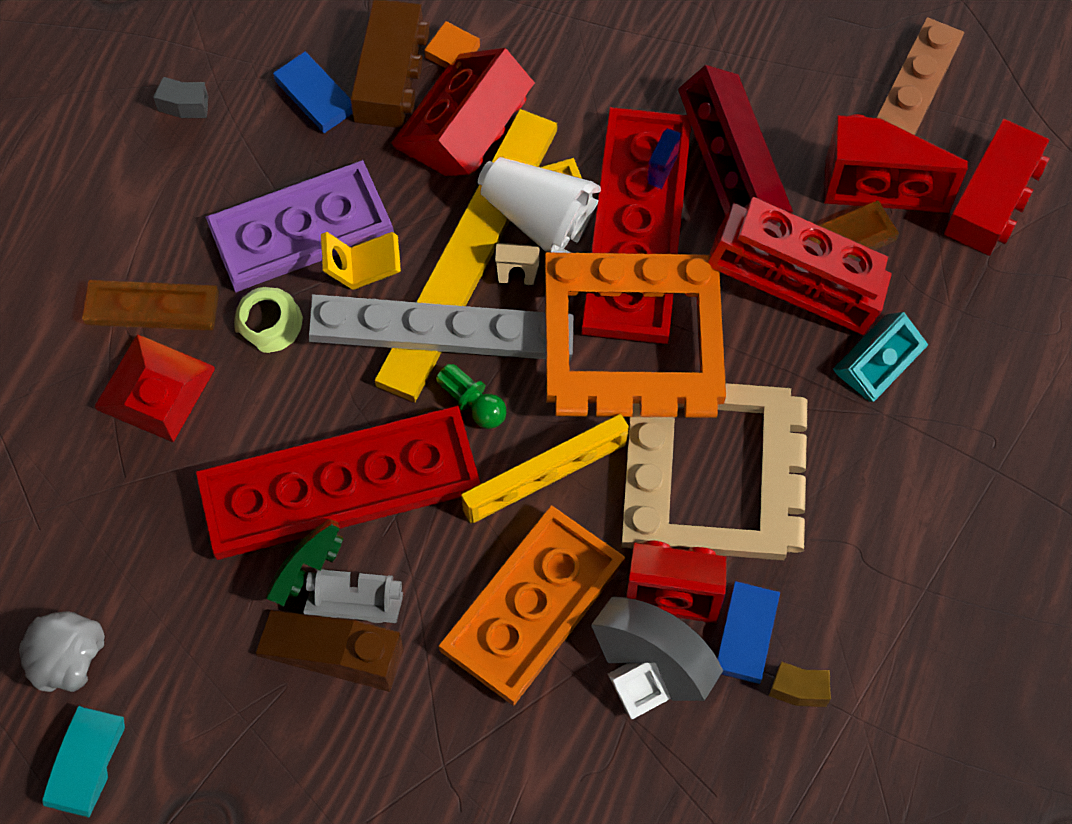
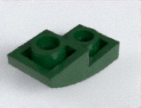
[266,519,344,606]

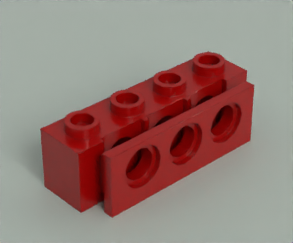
[708,197,892,335]

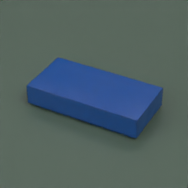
[273,51,353,133]
[717,581,780,684]

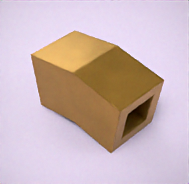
[769,661,831,707]

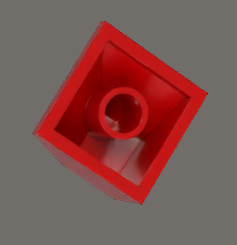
[94,334,215,443]

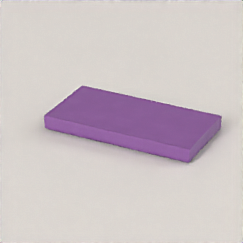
[206,160,394,292]

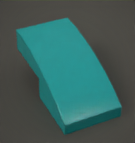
[42,706,125,817]

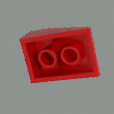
[824,114,968,213]

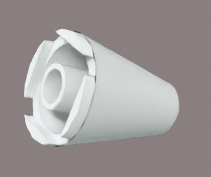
[478,157,601,253]

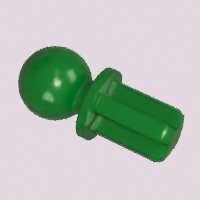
[436,364,507,429]

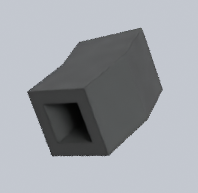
[153,77,209,118]

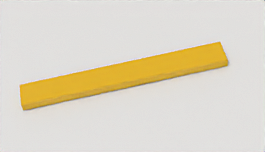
[375,109,557,403]

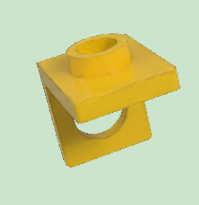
[321,232,401,290]

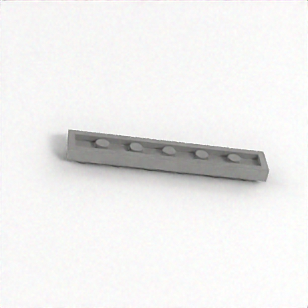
[309,294,573,361]

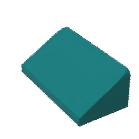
[833,312,928,402]

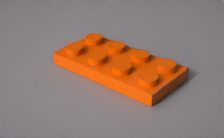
[439,505,625,706]

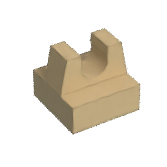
[495,243,541,285]

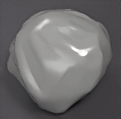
[19,612,105,692]

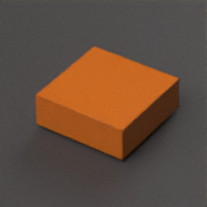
[424,21,480,70]

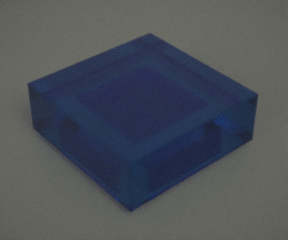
[647,128,681,189]

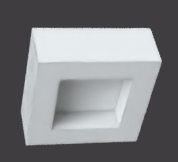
[608,663,671,719]

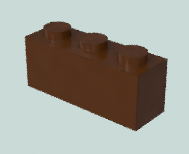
[351,0,429,129]

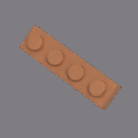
[877,17,964,135]

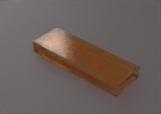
[82,280,219,331]

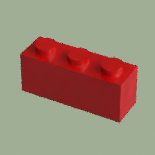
[944,119,1050,256]

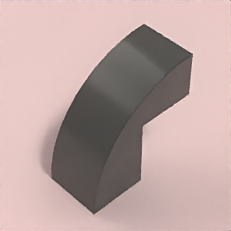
[591,597,723,701]

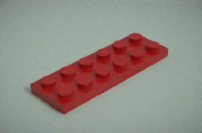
[582,107,691,344]
[196,406,481,560]

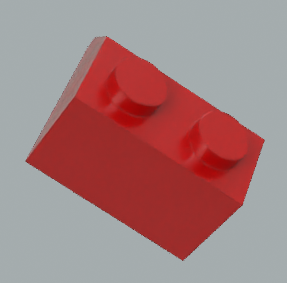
[626,540,727,623]

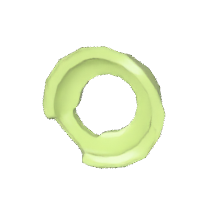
[234,287,303,353]

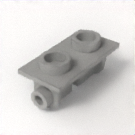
[304,569,403,623]

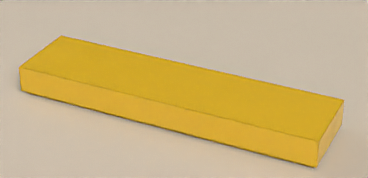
[461,414,629,523]

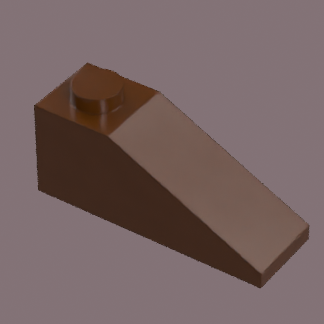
[256,610,404,692]

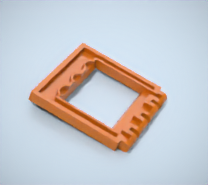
[545,252,726,418]

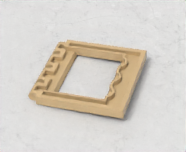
[621,383,808,560]

